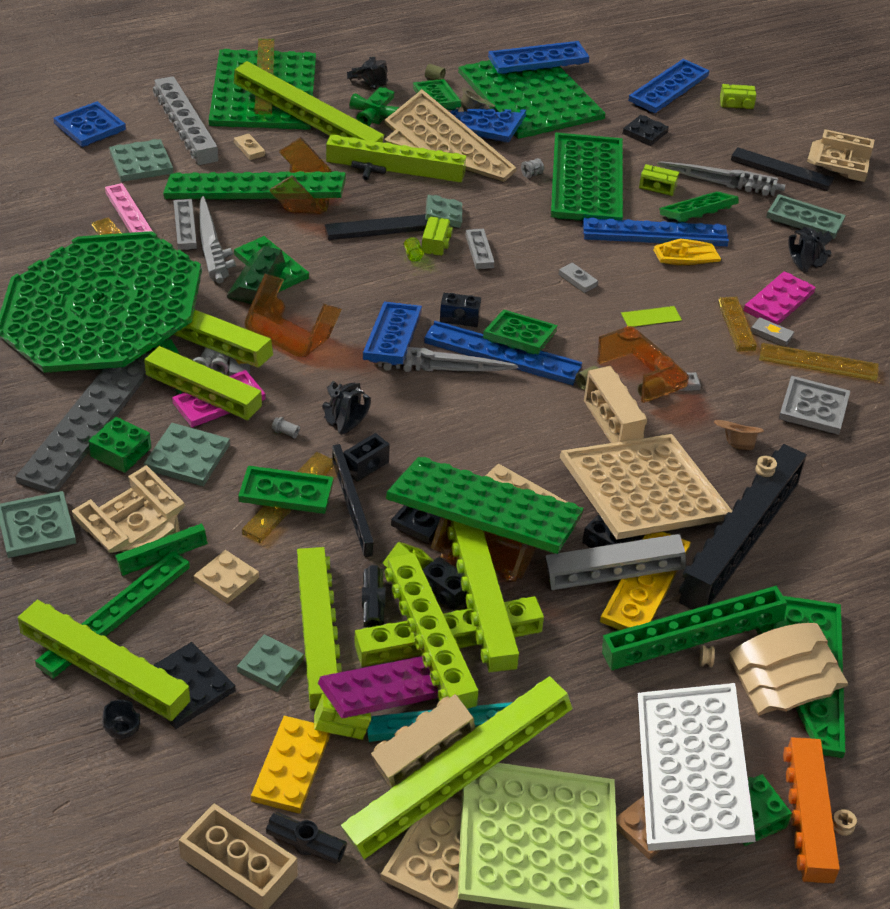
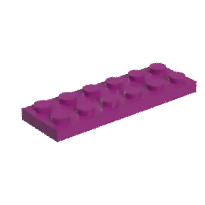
[318,656,439,719]

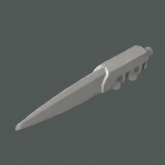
[657,161,785,196]
[200,196,236,283]
[378,347,519,372]

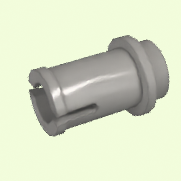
[272,417,300,439]

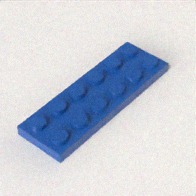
[488,41,590,74]
[628,59,710,113]
[363,302,422,365]

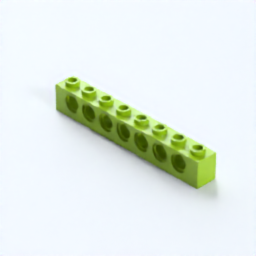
[385,553,478,709]
[354,596,544,667]

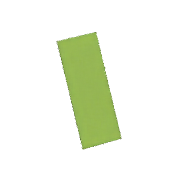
[621,306,682,327]

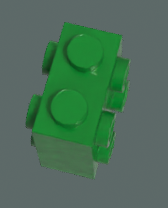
[89,417,151,473]
[742,774,792,846]

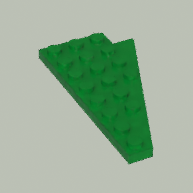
[755,596,845,758]

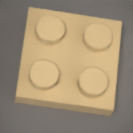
[194,550,259,604]

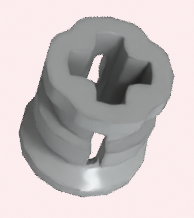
[521,158,544,179]

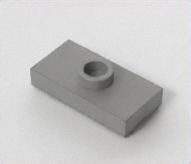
[558,263,598,293]

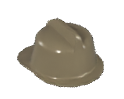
[461,87,495,111]

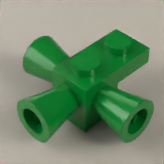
[349,87,400,127]

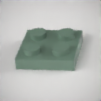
[425,194,462,228]
[237,635,304,692]

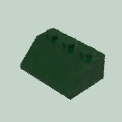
[227,246,286,306]

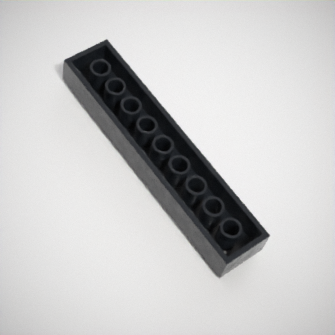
[679,444,807,610]

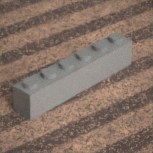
[546,534,686,590]

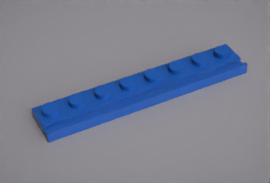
[583,218,729,247]
[424,321,582,386]

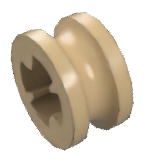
[756,456,777,477]
[700,645,715,667]
[833,809,857,836]

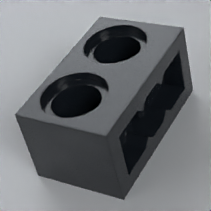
[582,514,636,548]
[422,557,467,610]

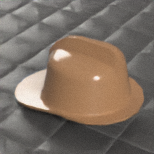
[714,420,764,450]

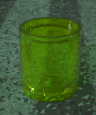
[403,237,424,262]

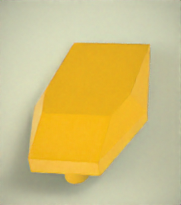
[653,238,721,266]

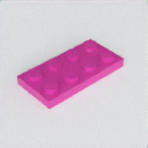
[743,271,816,325]
[172,370,266,428]

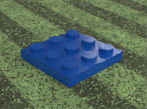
[53,101,126,147]

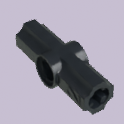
[362,565,385,628]
[266,812,347,864]

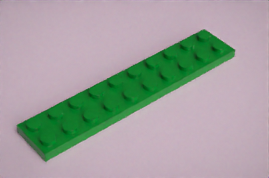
[163,171,346,199]

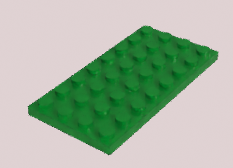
[551,132,623,221]
[386,457,584,554]

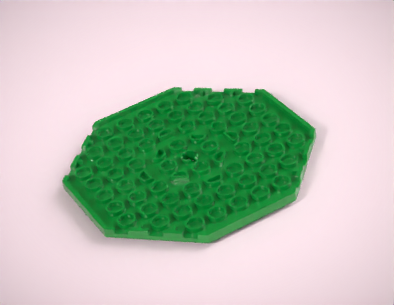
[0,231,202,372]

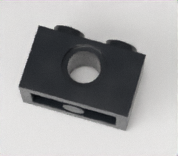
[440,292,482,327]
[343,433,390,482]

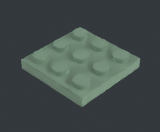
[109,139,173,182]
[144,423,230,486]
[0,491,76,558]

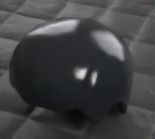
[102,699,141,739]

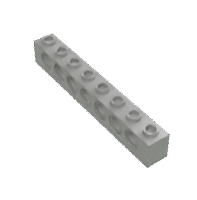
[153,76,218,165]

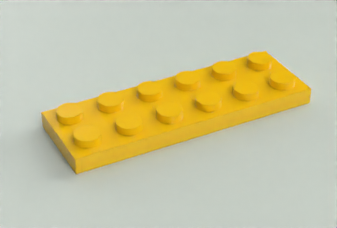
[600,532,691,630]

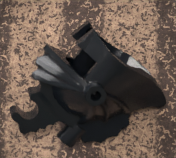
[347,57,388,89]
[788,227,833,273]
[322,381,371,435]

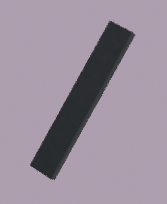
[731,147,834,191]
[325,214,428,240]
[332,444,374,557]

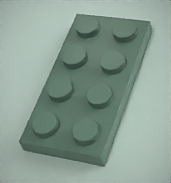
[766,194,846,239]

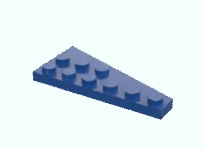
[449,109,526,142]

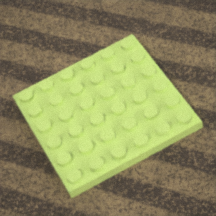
[458,763,620,909]

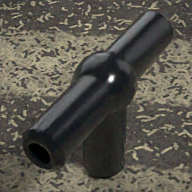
[351,160,386,180]

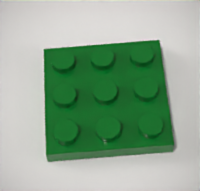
[483,309,558,355]

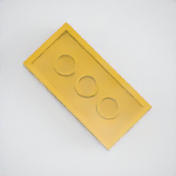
[251,716,331,814]

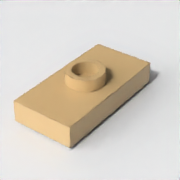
[234,134,265,160]

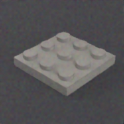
[779,376,850,435]

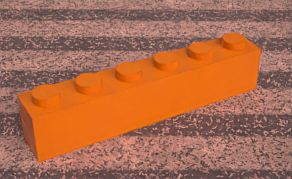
[783,737,840,884]

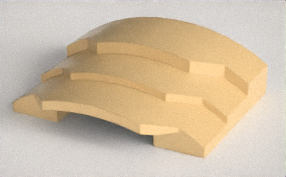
[807,129,875,182]
[72,465,185,553]
[730,623,848,716]

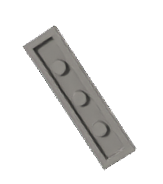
[174,199,197,250]

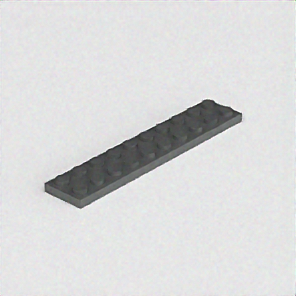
[16,354,149,493]

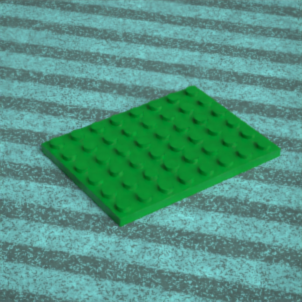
[209,49,316,130]
[458,60,606,139]

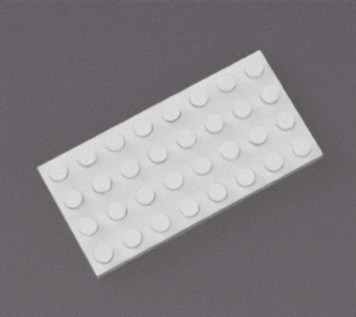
[638,683,756,851]

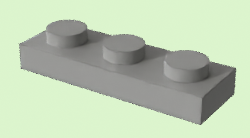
[466,229,494,269]

